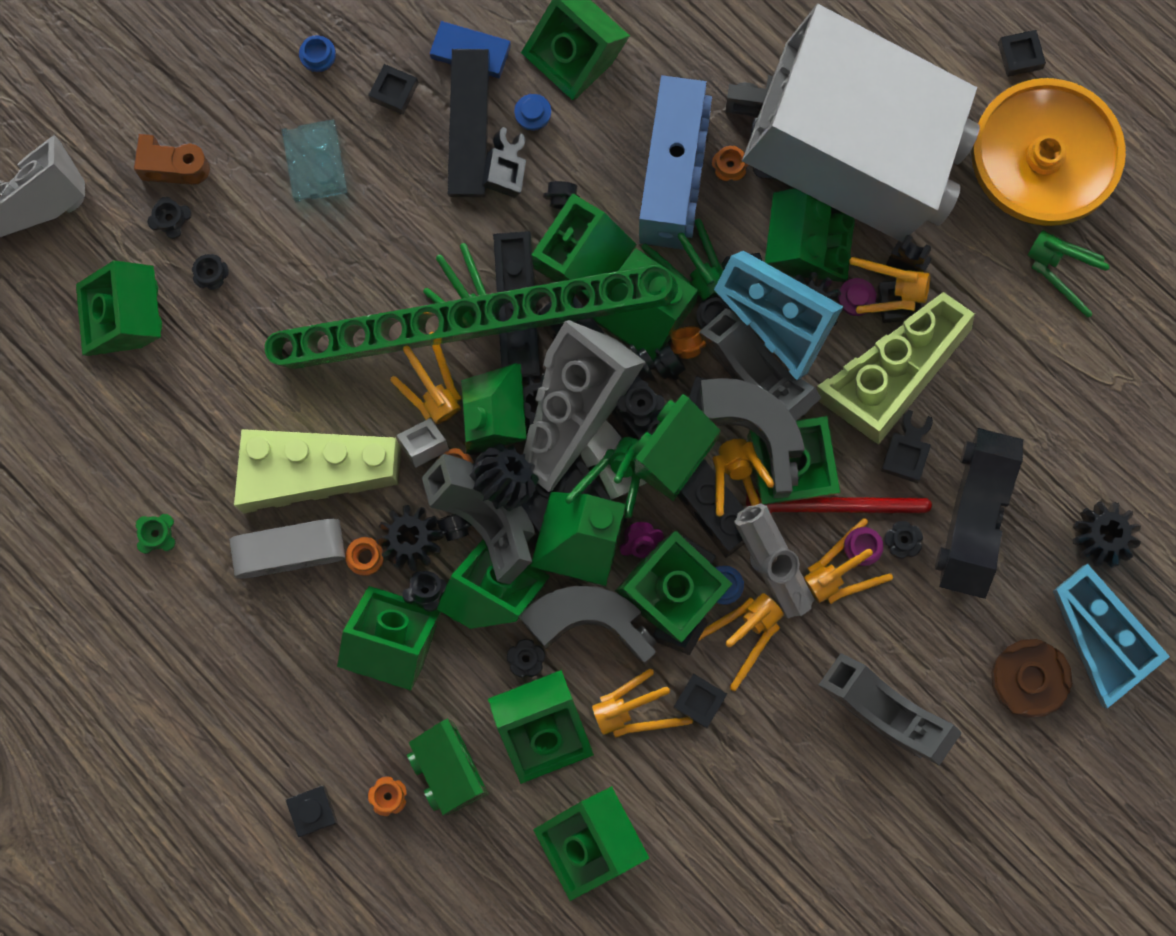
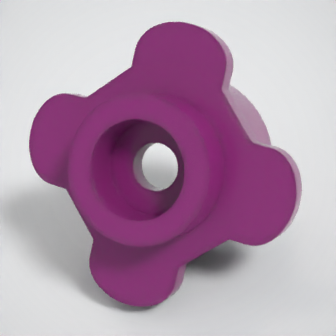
[619,522,664,558]

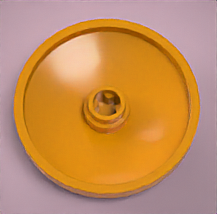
[971,78,1126,226]

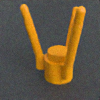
[849,257,931,314]
[390,332,462,424]
[712,439,775,517]
[803,518,893,604]
[698,593,784,691]
[592,669,693,738]

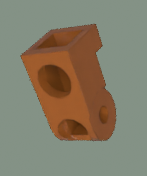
[134,134,210,185]

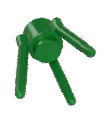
[641,218,723,302]
[1027,230,1110,318]
[423,243,487,328]
[565,437,641,518]

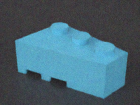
[714,251,843,381]
[1053,564,1170,708]

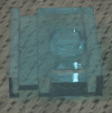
[282,119,348,203]

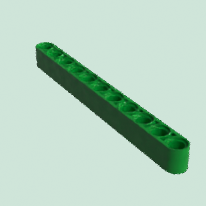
[264,265,678,369]

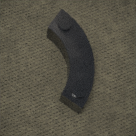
[935,428,1024,599]

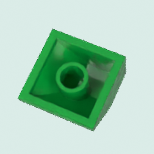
[461,363,526,455]
[531,492,626,587]
[615,531,732,643]
[437,539,550,629]

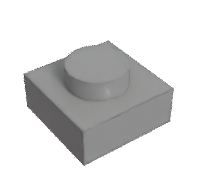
[397,418,449,468]

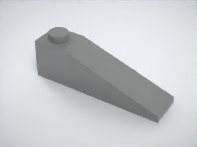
[0,135,85,237]
[523,320,645,492]

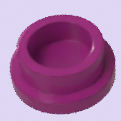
[838,278,876,316]
[844,527,883,566]

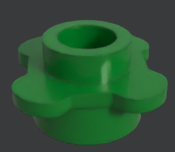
[135,514,176,554]

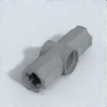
[734,503,815,619]

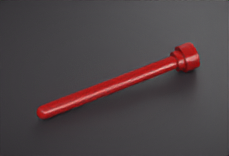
[746,489,932,514]

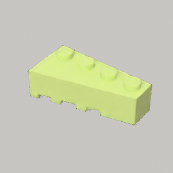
[817,292,975,445]
[234,429,401,513]

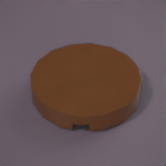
[991,639,1073,718]

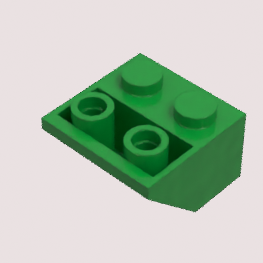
[765,188,855,282]
[531,193,637,302]
[633,394,721,501]

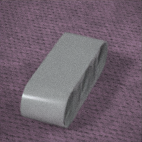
[229,519,346,579]

